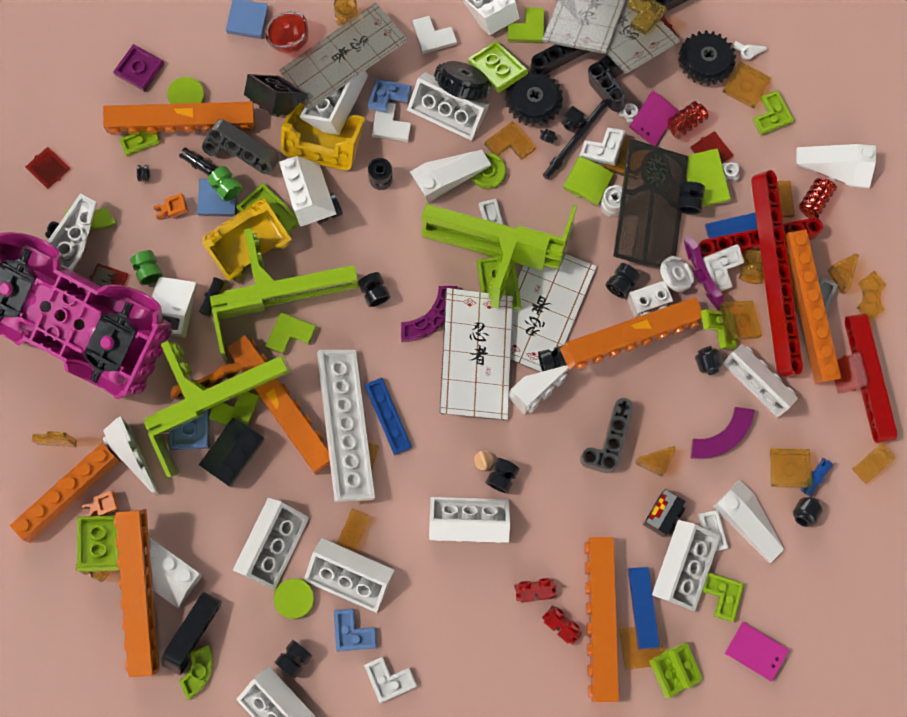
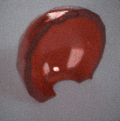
[264,11,309,54]

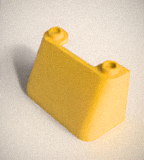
[280,102,365,171]
[201,198,292,281]

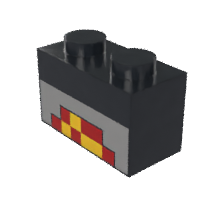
[643,489,686,537]

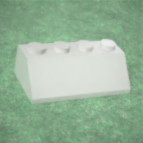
[300,71,368,135]
[407,72,490,141]
[279,156,336,227]
[723,344,798,418]
[429,497,510,543]
[233,498,310,590]
[652,520,721,612]
[149,537,203,609]
[304,538,394,613]
[236,666,316,717]

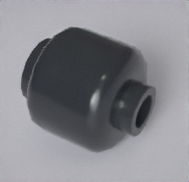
[695,346,723,376]
[793,497,823,527]

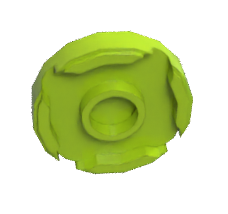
[167,77,204,104]
[471,153,506,189]
[273,578,314,619]

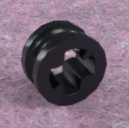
[137,165,150,182]

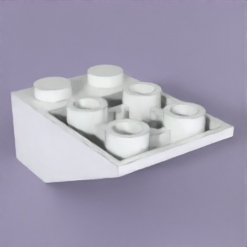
[462,0,520,35]
[152,277,197,338]
[508,365,569,414]

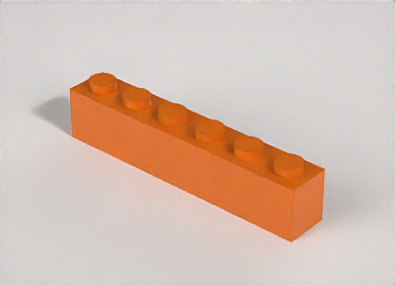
[9,443,120,543]

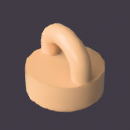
[473,451,493,471]

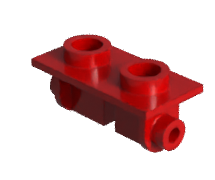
[514,578,556,603]
[542,606,582,645]

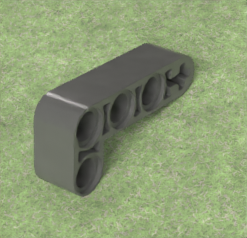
[202,119,279,174]
[580,398,633,473]

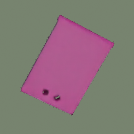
[629,90,678,147]
[725,622,789,682]

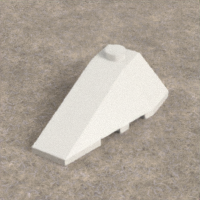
[796,144,876,188]
[410,150,491,203]
[47,193,97,272]
[103,416,159,495]
[713,480,784,563]

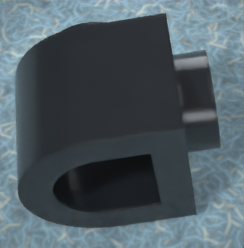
[561,106,586,132]

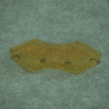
[857,271,886,322]

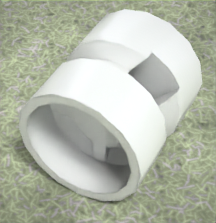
[600,185,628,217]

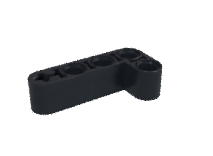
[161,592,222,675]

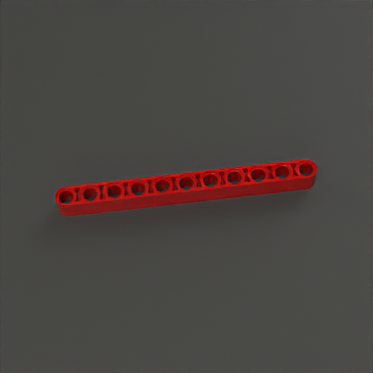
[751,170,803,377]

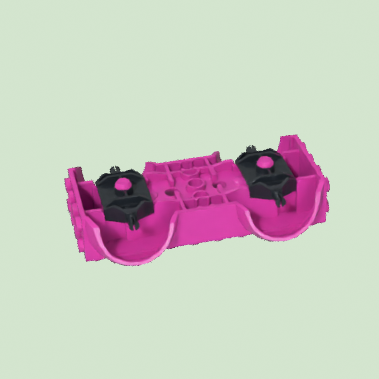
[0,232,173,399]

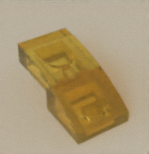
[852,443,895,484]
[337,509,371,552]

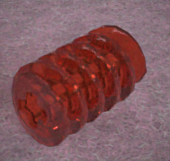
[667,101,709,139]
[799,178,837,218]

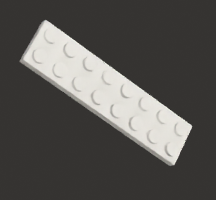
[317,350,375,502]

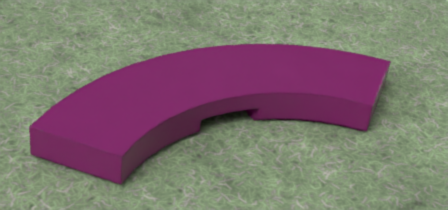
[684,236,725,311]
[401,286,458,342]
[690,407,755,459]

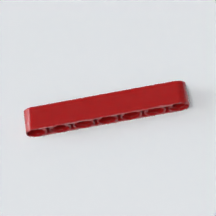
[699,218,823,258]
[845,313,897,443]

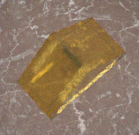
[827,253,859,294]
[635,446,676,477]

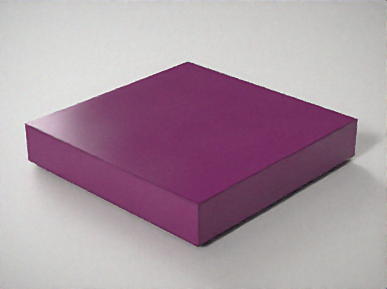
[113,44,164,92]

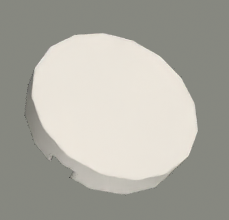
[660,256,694,292]

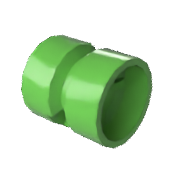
[207,166,242,202]
[130,250,163,285]

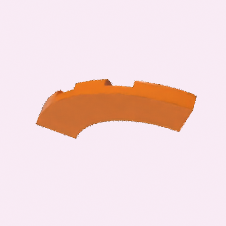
[170,363,242,399]

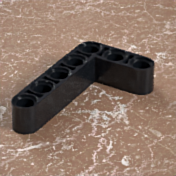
[588,55,625,112]

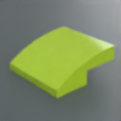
[562,156,613,206]
[649,642,703,698]

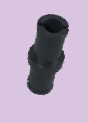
[179,147,216,176]
[198,277,225,317]

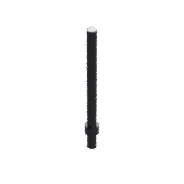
[543,100,607,179]

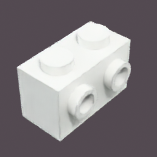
[627,281,673,318]

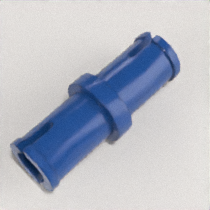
[800,458,833,497]

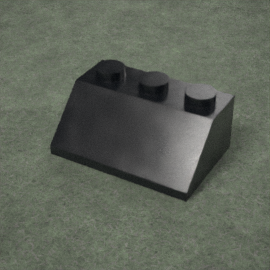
[244,74,307,117]
[199,417,265,487]

